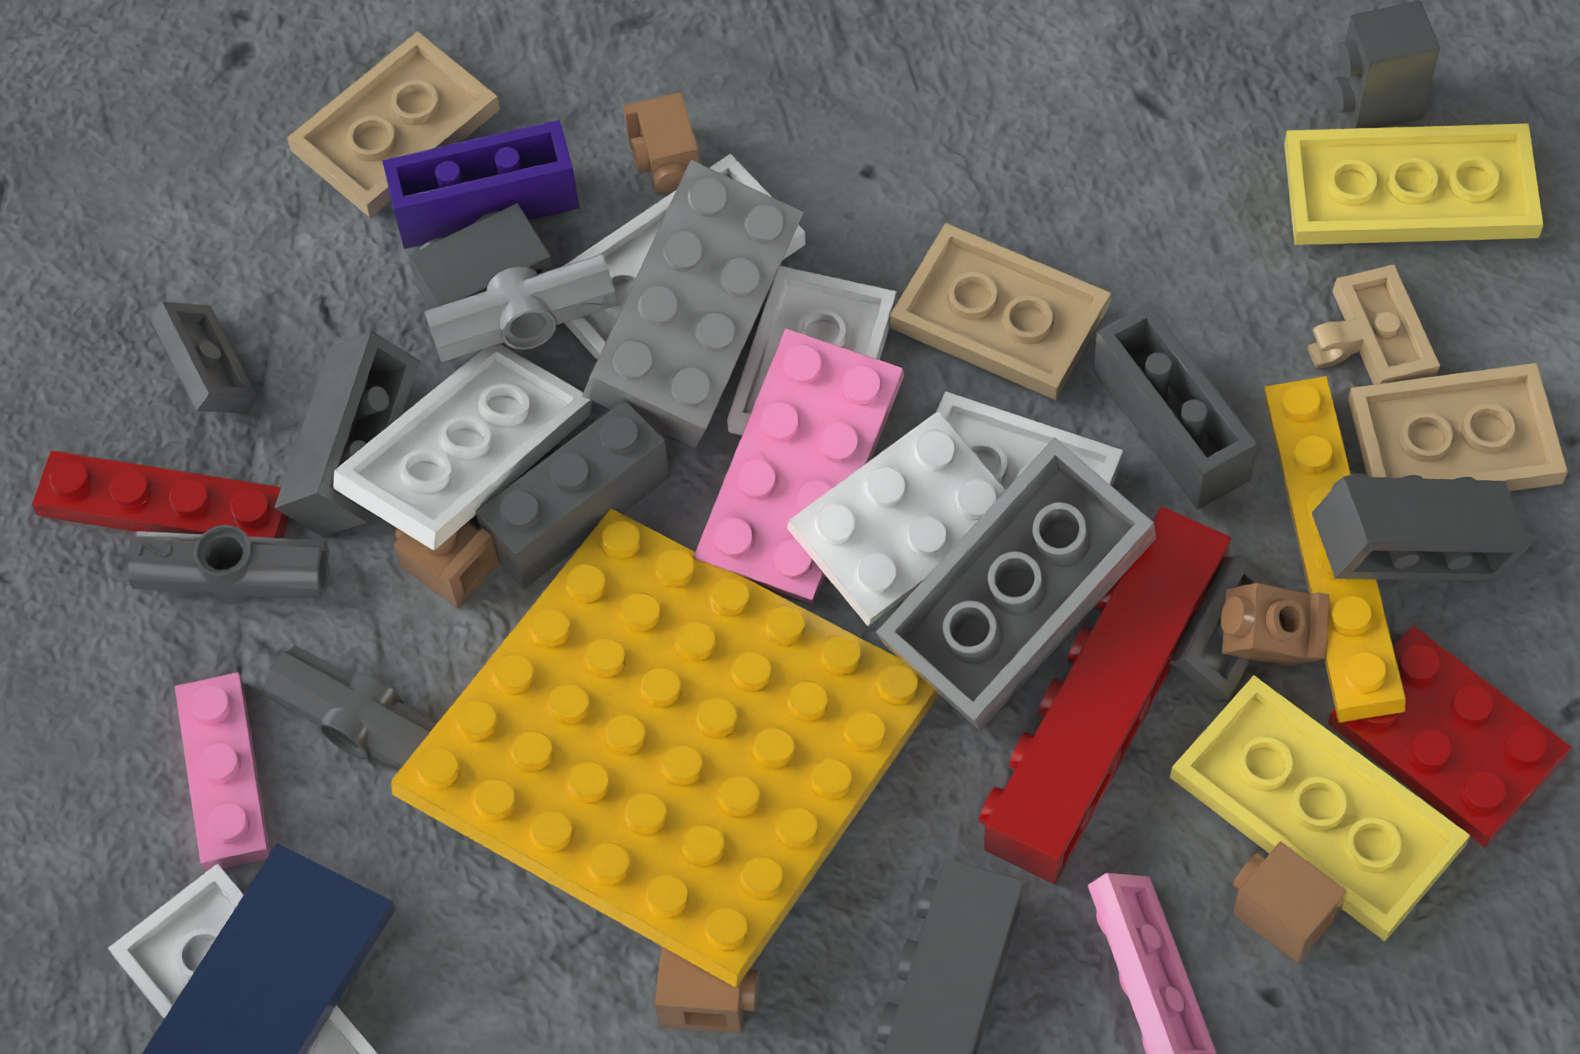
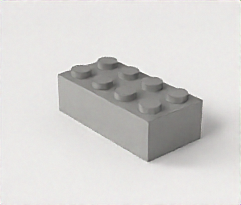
[582,160,804,448]
[876,437,1156,731]

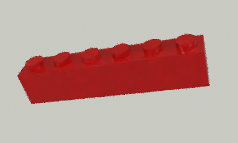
[978,506,1232,885]

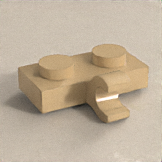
[1307,264,1440,385]

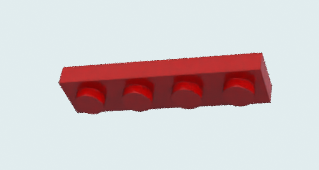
[32,450,289,538]

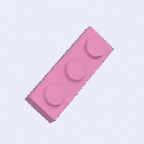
[175,672,270,872]
[1088,873,1217,1054]

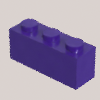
[382,120,580,249]

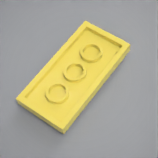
[1284,123,1543,245]
[1170,675,1470,942]

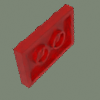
[1328,625,1572,848]

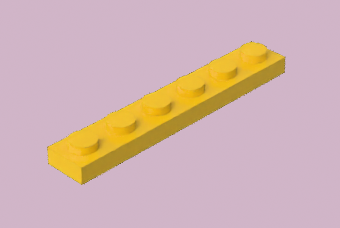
[1264,376,1405,722]

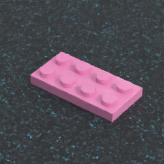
[693,328,904,606]

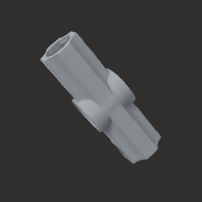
[424,254,619,362]

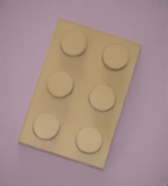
[287,31,500,218]
[890,223,1111,400]
[1348,363,1568,491]

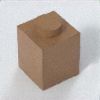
[1233,841,1347,964]

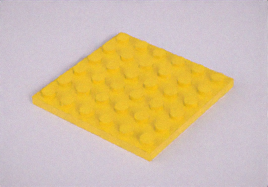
[391,509,939,988]

